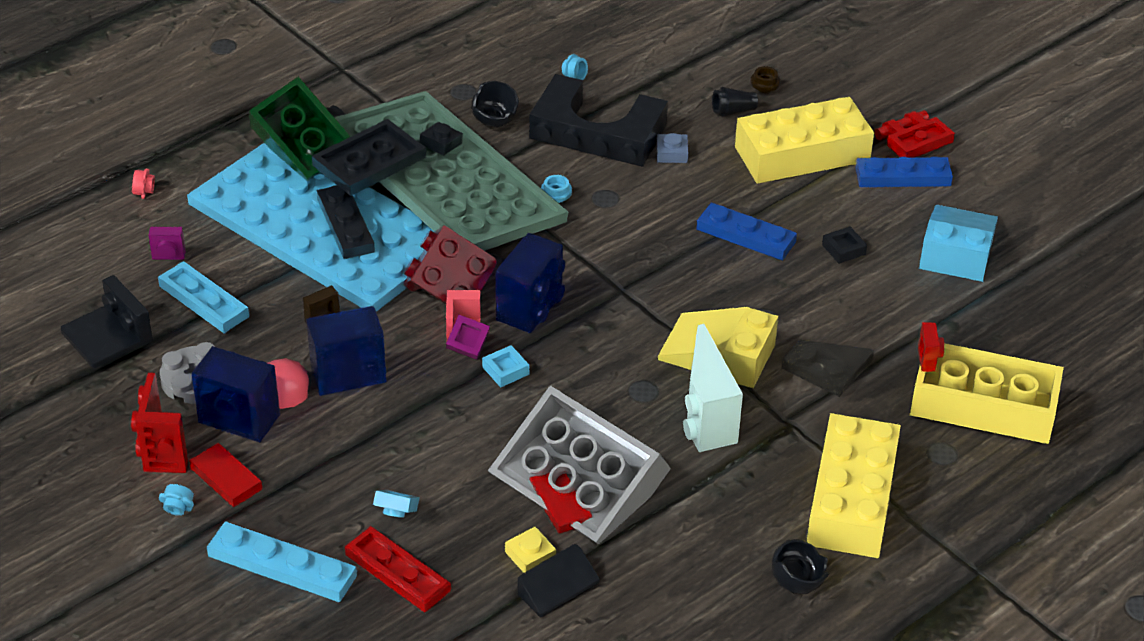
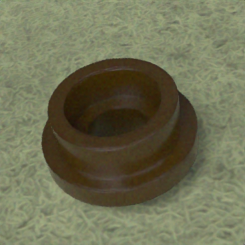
[751,66,780,93]

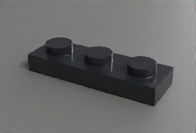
[316,185,375,259]

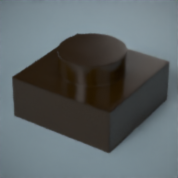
[303,285,340,330]

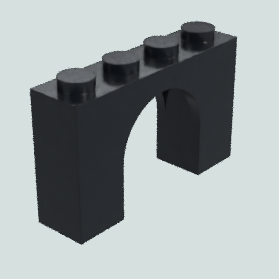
[529,74,668,167]

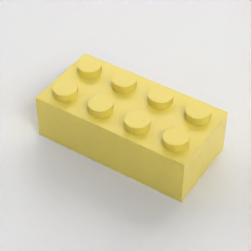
[735,97,874,184]
[910,343,1064,444]
[807,413,901,558]

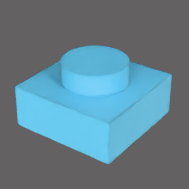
[482,345,529,388]
[373,490,420,518]

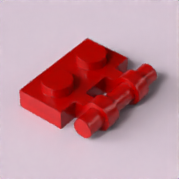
[874,110,955,158]

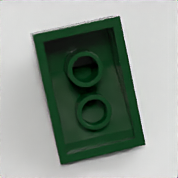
[249,76,351,182]

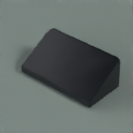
[518,543,600,618]

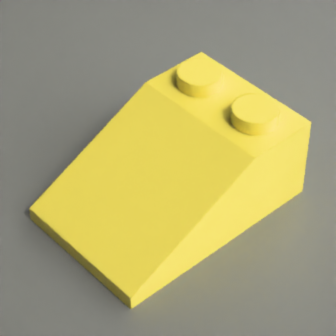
[658,307,778,388]

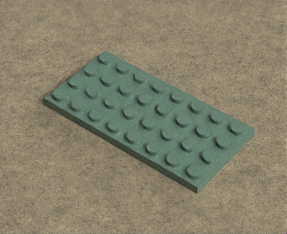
[335,91,568,251]

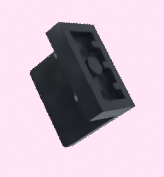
[60,275,153,368]

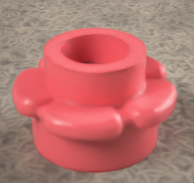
[132,168,155,199]

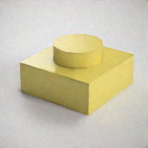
[505,527,556,573]

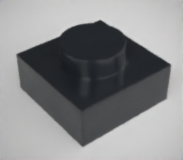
[419,122,463,156]
[822,226,867,264]

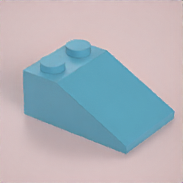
[919,205,998,282]

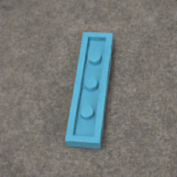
[207,521,357,602]

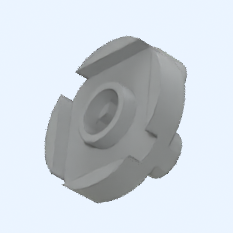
[159,342,230,404]

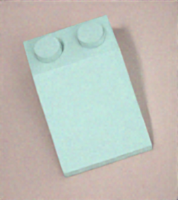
[683,324,743,452]

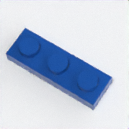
[855,157,953,187]
[697,202,797,261]

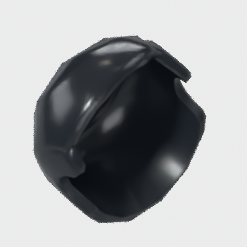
[471,80,519,128]
[772,539,829,594]

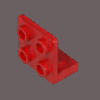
[131,373,189,473]

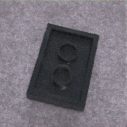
[312,119,426,196]

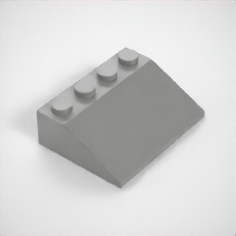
[488,385,671,544]

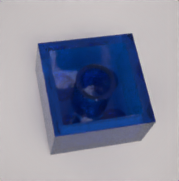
[496,233,566,333]
[306,306,386,396]
[191,346,280,443]

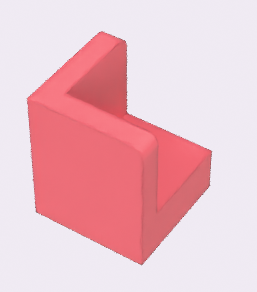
[446,290,481,340]

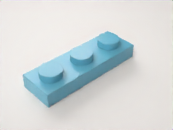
[158,261,249,333]

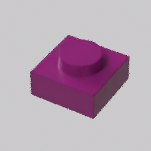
[148,227,186,260]
[446,315,490,360]

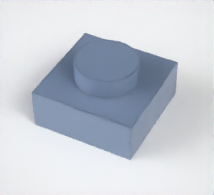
[656,133,688,163]

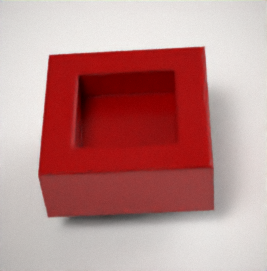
[918,322,944,372]

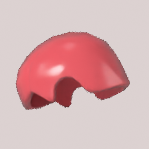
[257,358,309,409]

